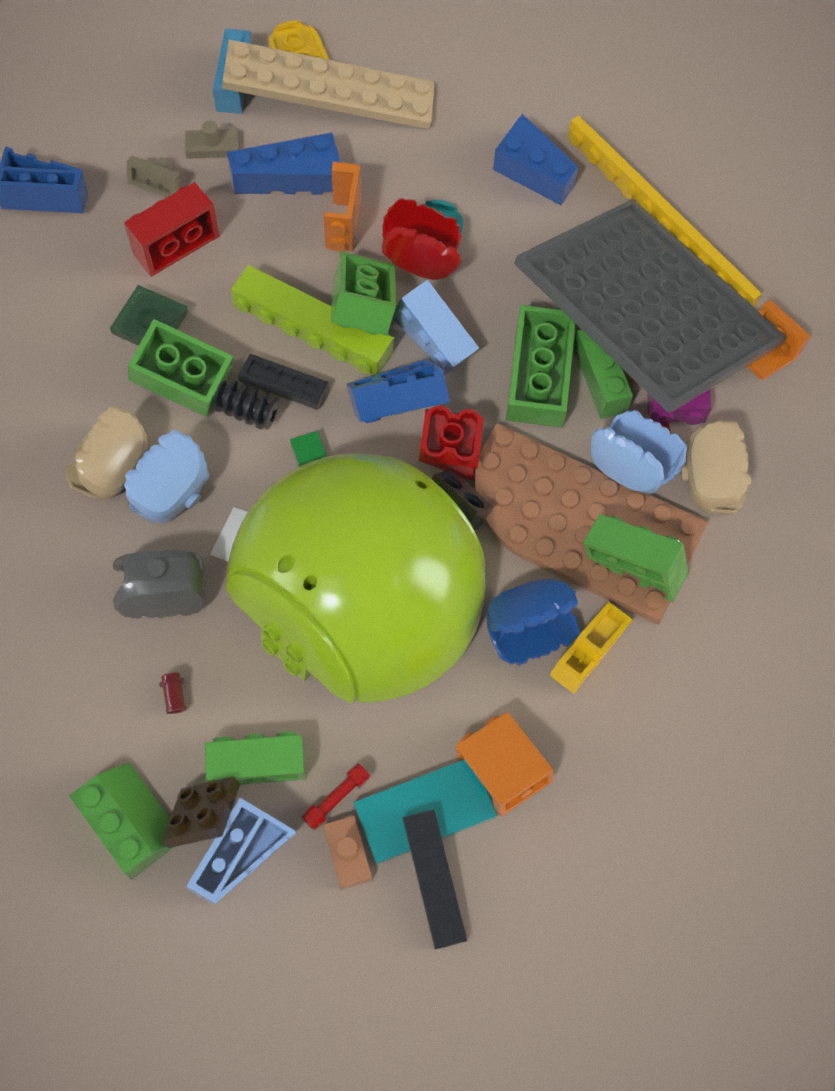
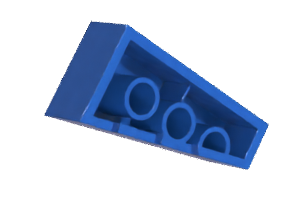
[227,132,340,195]

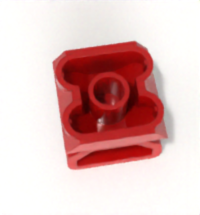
[419,405,484,481]

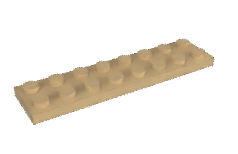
[222,40,435,129]

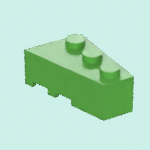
[583,514,688,603]

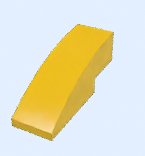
[549,602,633,694]

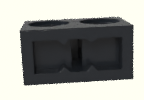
[431,470,494,531]

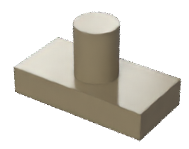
[185,121,239,159]
[126,155,181,197]

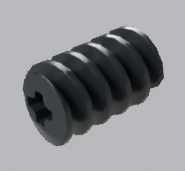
[213,380,279,430]

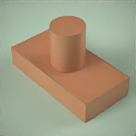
[323,815,373,890]

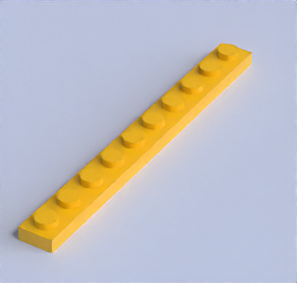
[567,115,762,308]

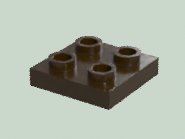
[162,776,240,848]

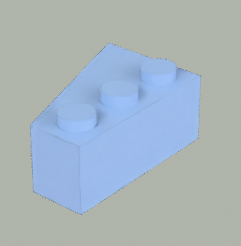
[392,280,479,374]
[186,798,297,905]

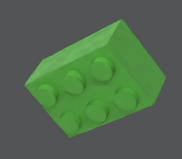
[331,251,396,336]
[128,319,233,417]

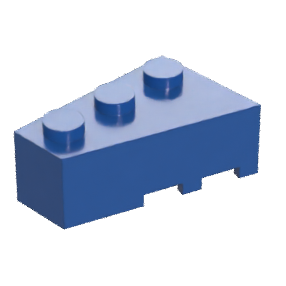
[493,114,578,205]

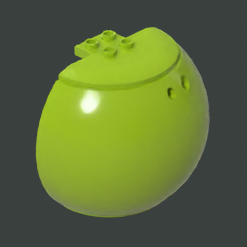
[226,453,486,704]

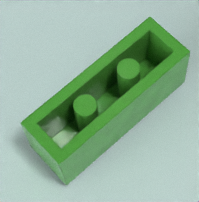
[573,329,633,419]
[205,731,305,785]

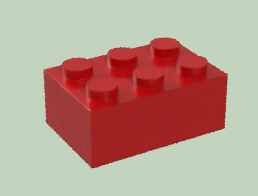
[124,182,220,277]

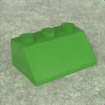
[69,762,174,880]

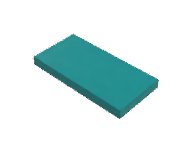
[353,760,497,865]

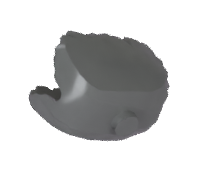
[113,550,206,619]

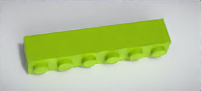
[230,265,394,375]

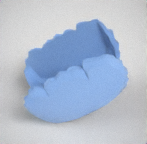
[591,410,687,494]
[124,430,210,524]

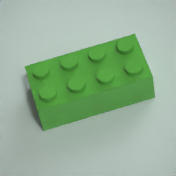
[506,305,576,428]

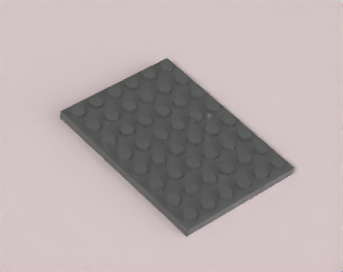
[514,199,787,414]

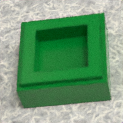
[290,431,327,467]

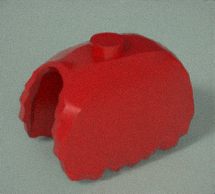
[381,198,462,280]

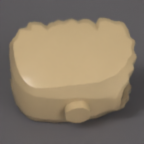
[65,406,148,500]
[680,420,751,515]

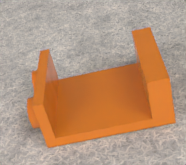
[324,162,361,252]
[455,712,553,817]

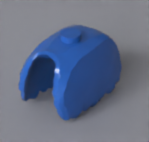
[486,579,580,666]

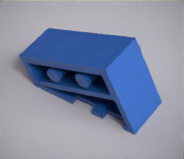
[0,146,88,213]
[346,359,450,423]

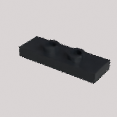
[238,354,329,410]

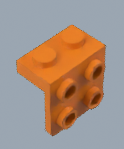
[747,300,811,380]

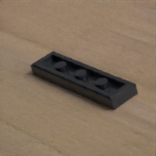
[402,810,467,950]

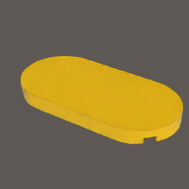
[269,20,329,60]

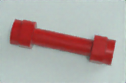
[301,763,371,831]

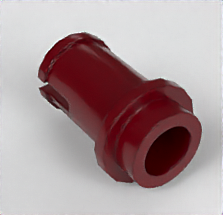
[159,672,186,714]

